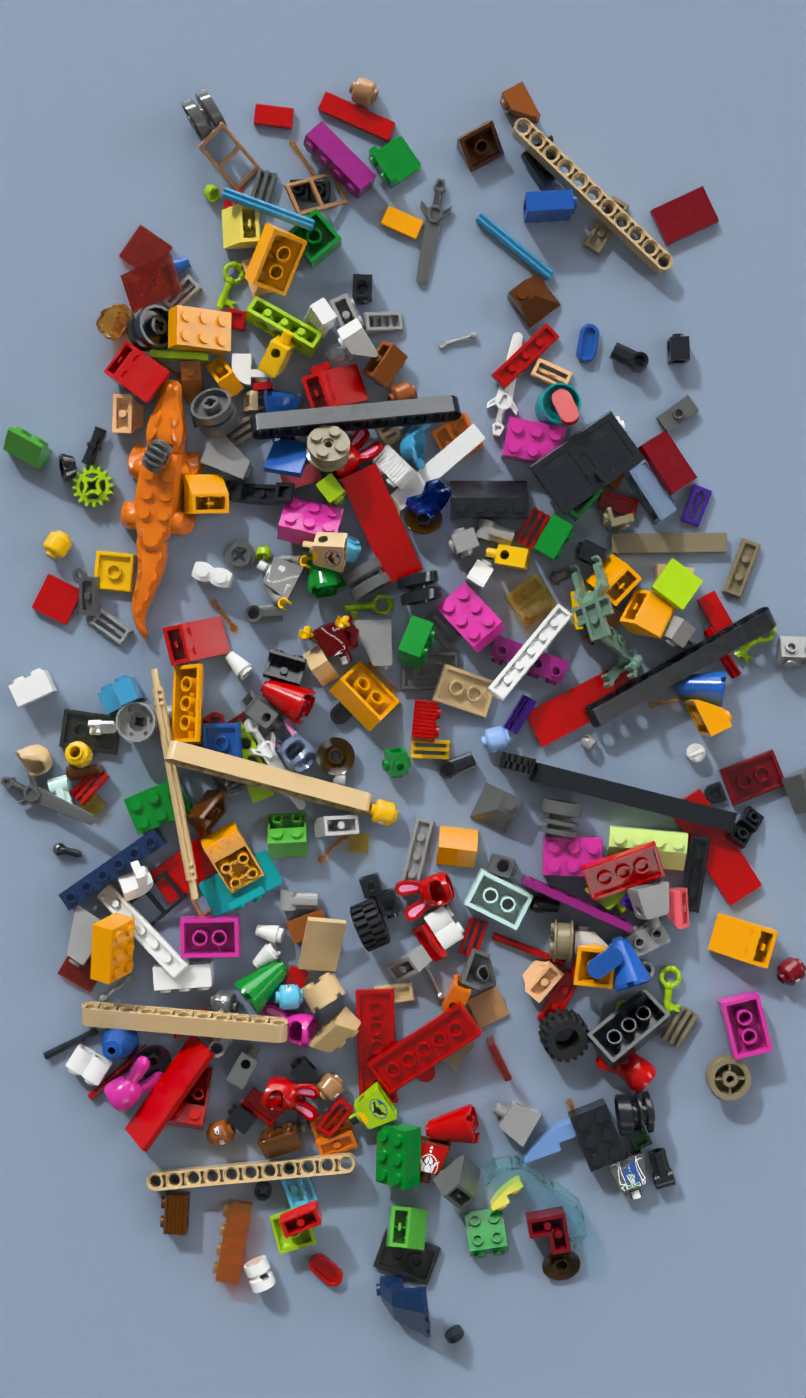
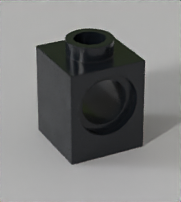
[352,274,373,305]
[667,333,690,364]
[575,539,607,567]
[359,872,383,898]
[375,887,401,919]
[290,1056,320,1084]
[227,1101,258,1135]

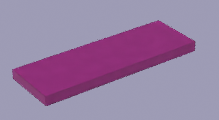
[521,874,633,933]

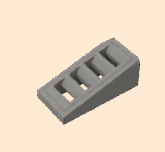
[362,311,403,335]

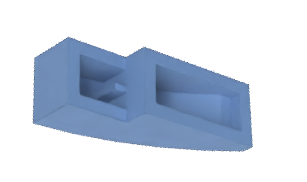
[522,1117,577,1164]

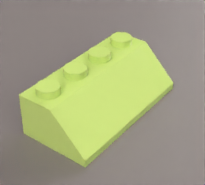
[607,825,688,871]

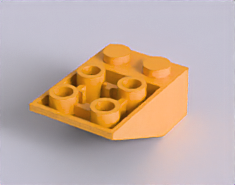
[201,821,265,894]
[707,912,778,969]

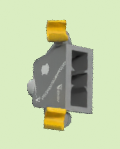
[256,554,313,612]

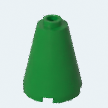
[307,553,346,598]
[234,960,288,1013]

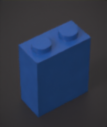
[523,189,577,223]

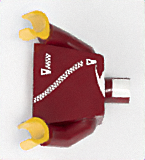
[298,615,360,665]

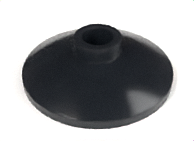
[132,1045,171,1078]

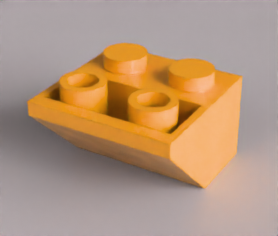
[184,474,229,514]
[585,554,642,607]
[619,589,676,639]

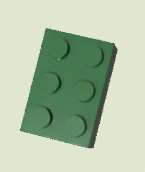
[123,776,193,835]
[376,1120,421,1190]

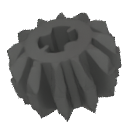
[142,438,172,474]
[212,776,244,798]

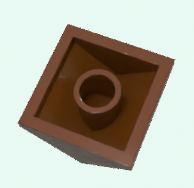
[457,119,504,172]
[186,789,227,838]

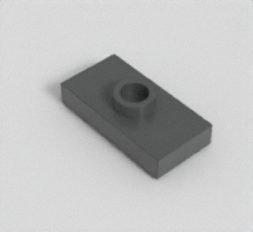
[656,395,699,433]

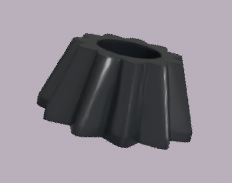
[58,453,77,481]

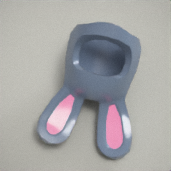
[262,715,317,773]

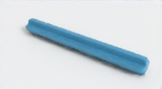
[222,187,315,231]
[476,213,554,280]

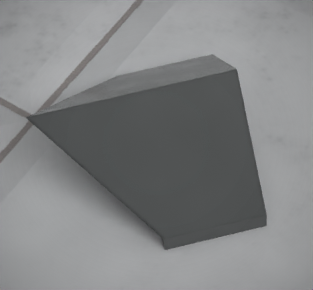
[460,948,496,991]

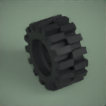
[499,752,536,774]

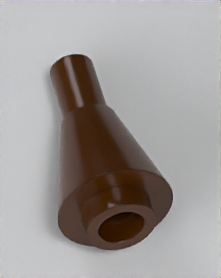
[66,764,102,781]

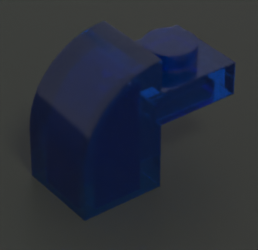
[406,477,452,517]

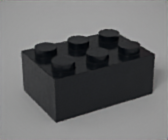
[568,1098,627,1172]

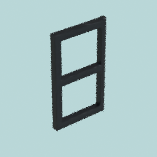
[129,871,187,926]

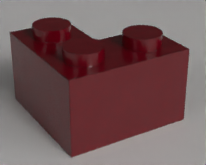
[525,1206,571,1255]

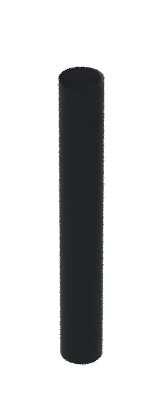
[43,1028,99,1060]

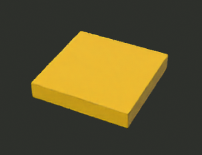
[94,551,136,593]

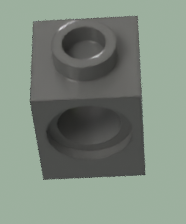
[486,852,517,879]

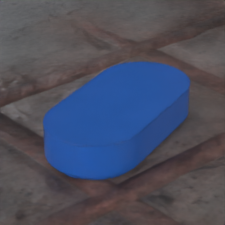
[576,324,599,363]
[587,946,623,979]

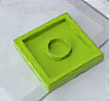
[650,558,703,612]

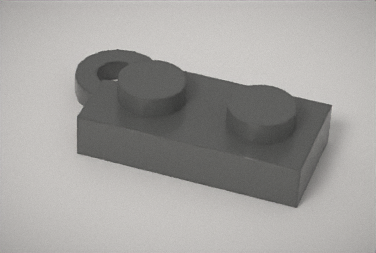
[73,568,100,616]

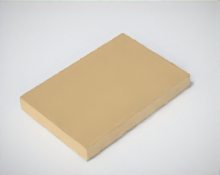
[431,663,494,718]
[298,917,347,972]

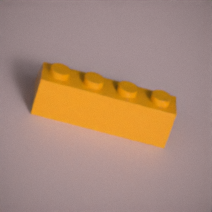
[171,663,204,744]

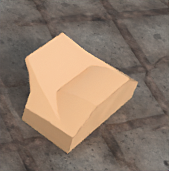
[112,394,144,434]
[522,960,564,1003]

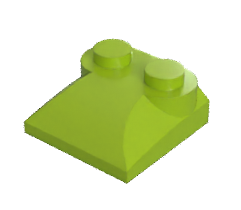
[269,1207,317,1254]

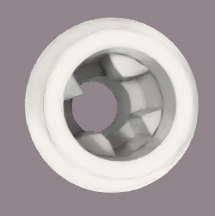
[225,651,253,680]
[255,924,285,944]
[252,942,281,969]

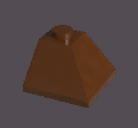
[507,274,561,328]

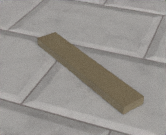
[611,533,727,554]

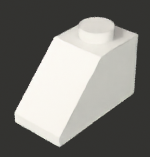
[337,318,379,357]
[465,559,494,590]
[573,925,609,955]

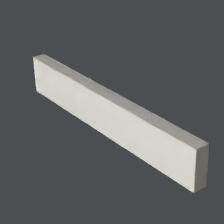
[390,423,486,512]
[487,603,573,702]
[97,883,189,979]

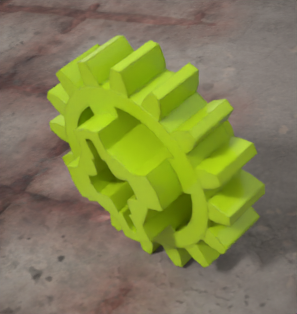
[72,465,115,508]

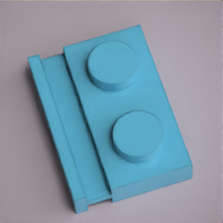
[280,1163,318,1209]

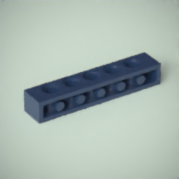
[58,827,168,911]

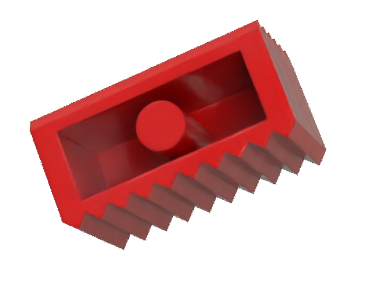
[411,700,441,743]
[279,1200,323,1238]

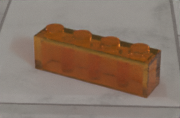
[213,1199,253,1285]

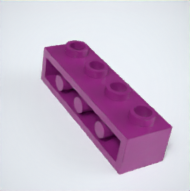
[303,121,376,199]
[488,635,569,686]

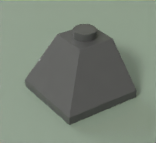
[470,782,522,833]

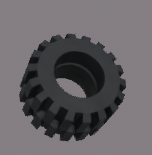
[350,898,391,952]
[538,1008,590,1062]

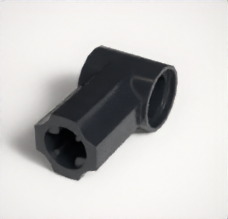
[609,342,649,373]
[438,751,477,779]
[648,1148,676,1190]

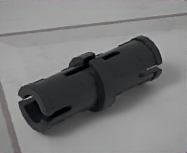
[81,426,107,466]

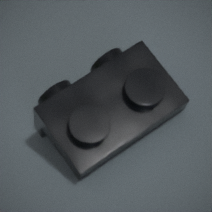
[263,649,307,686]

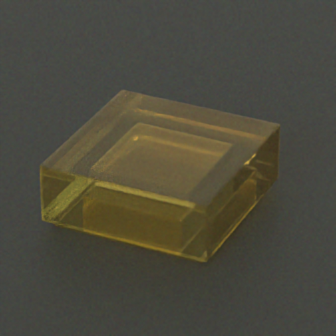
[80,793,108,817]
[348,832,369,853]

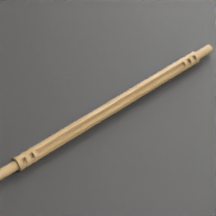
[150,669,199,900]

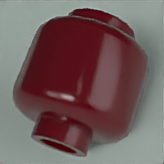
[776,957,806,986]

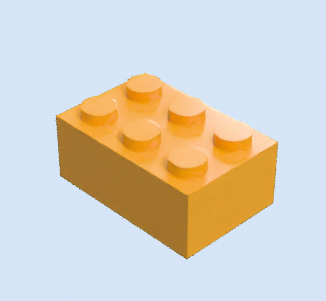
[168,305,232,356]
[90,913,136,985]

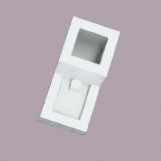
[232,353,272,388]
[118,860,154,902]

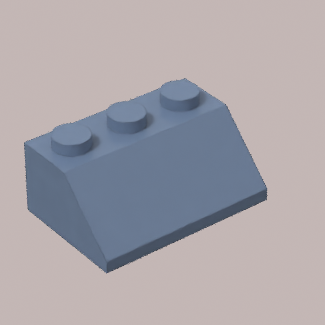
[624,462,677,525]

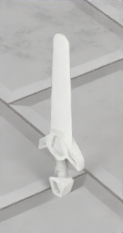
[486,332,523,437]
[244,718,306,810]

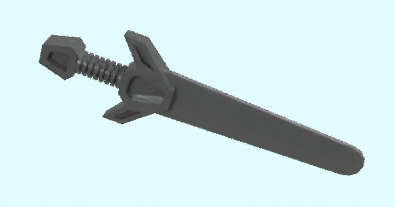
[416,178,452,285]
[0,774,96,825]

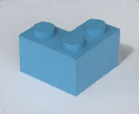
[97,675,145,714]

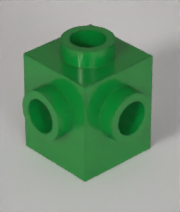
[382,747,411,778]

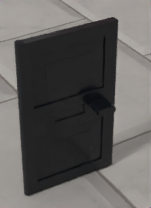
[529,411,645,515]

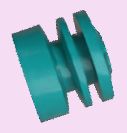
[535,383,581,427]

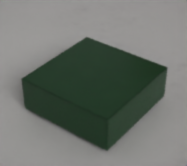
[627,1127,653,1152]

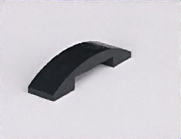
[226,480,295,505]

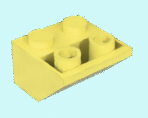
[222,204,261,250]

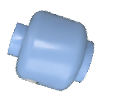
[481,726,510,753]

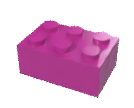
[501,417,567,464]
[277,497,344,545]
[436,582,506,654]
[541,834,603,877]
[180,915,241,958]
[717,990,773,1060]

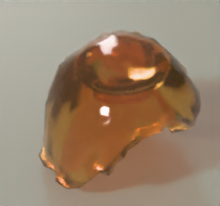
[96,303,133,341]

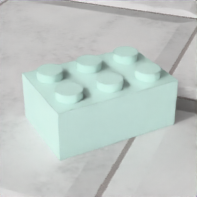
[464,868,534,930]

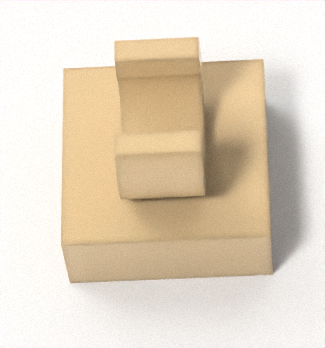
[242,390,264,413]

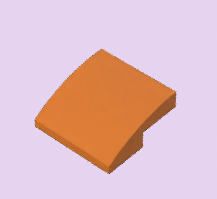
[431,413,485,459]
[309,1107,358,1155]

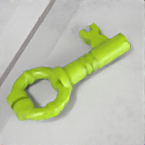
[216,260,245,309]
[345,593,394,620]
[733,627,776,663]
[659,965,682,1014]

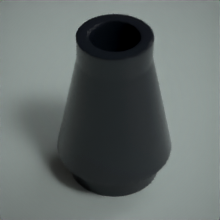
[530,894,559,913]

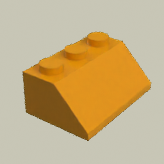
[244,223,307,296]
[329,661,400,731]
[683,699,733,737]

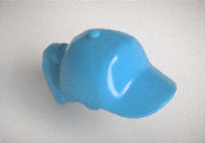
[399,423,432,469]

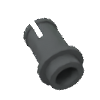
[549,565,573,585]

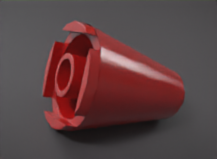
[261,680,316,726]
[425,1104,480,1144]

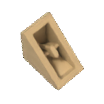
[303,645,339,687]

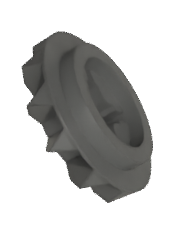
[225,540,255,571]

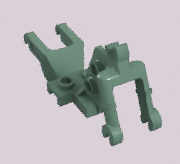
[570,555,643,688]

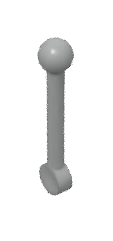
[438,332,477,349]
[423,964,444,1000]
[99,975,134,1002]

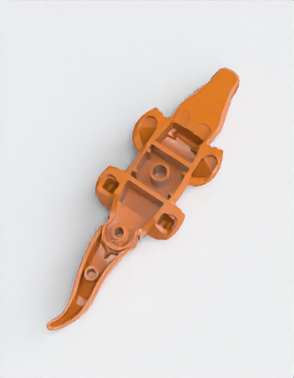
[120,380,203,638]

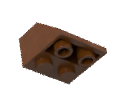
[258,1121,304,1160]

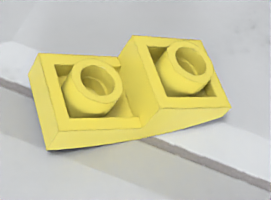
[490,1174,524,1211]

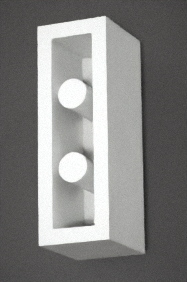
[153,960,214,993]

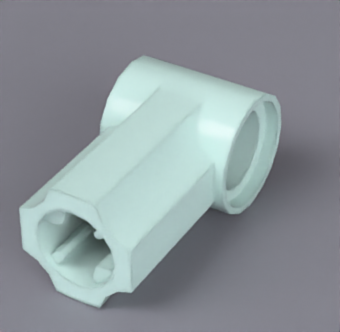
[48,775,73,815]

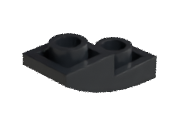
[290,179,331,202]
[727,806,764,850]

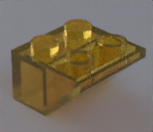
[504,573,557,627]

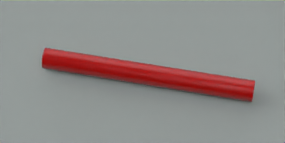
[492,932,566,967]
[88,1044,148,1101]

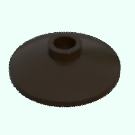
[404,504,443,534]
[317,737,355,776]
[542,1251,580,1281]

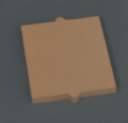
[467,985,510,1029]

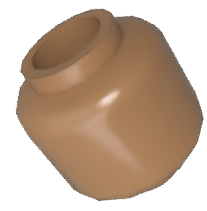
[349,77,379,107]
[316,1072,344,1101]

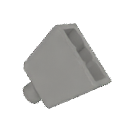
[627,881,669,929]
[492,1100,541,1147]

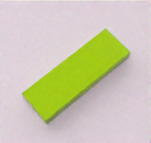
[150,349,208,364]

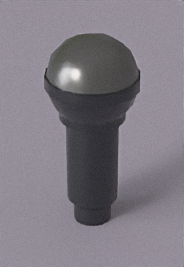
[53,843,82,857]

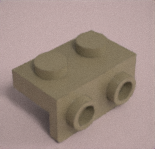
[600,507,635,532]

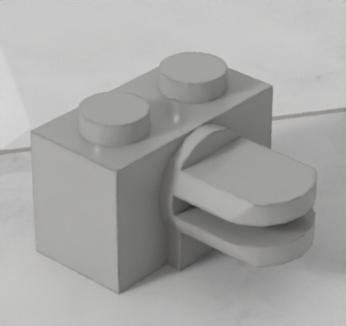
[656,615,696,650]

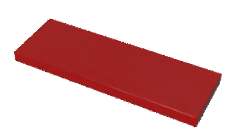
[340,463,423,585]
[527,668,635,747]
[672,789,762,906]
[355,988,398,1103]
[367,1001,483,1095]
[125,1035,215,1152]

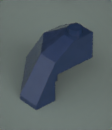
[376,1275,431,1337]

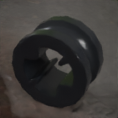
[254,1181,272,1201]

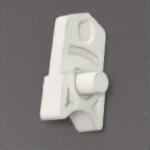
[88,720,117,735]

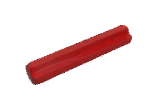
[704,627,741,679]

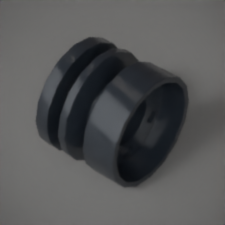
[614,1091,655,1136]

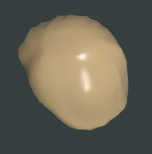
[15,744,53,777]

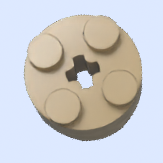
[301,972,346,1013]

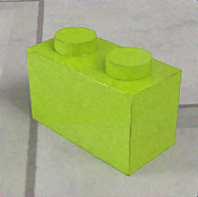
[316,473,346,507]

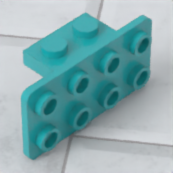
[199,850,282,917]

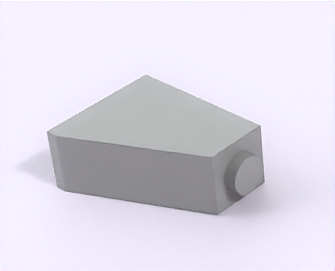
[200,435,253,482]
[353,619,392,670]
[67,905,100,967]

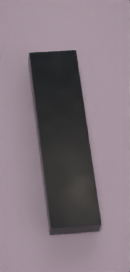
[683,834,710,913]

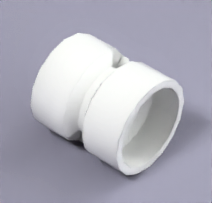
[243,1255,276,1293]

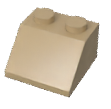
[309,1006,361,1053]

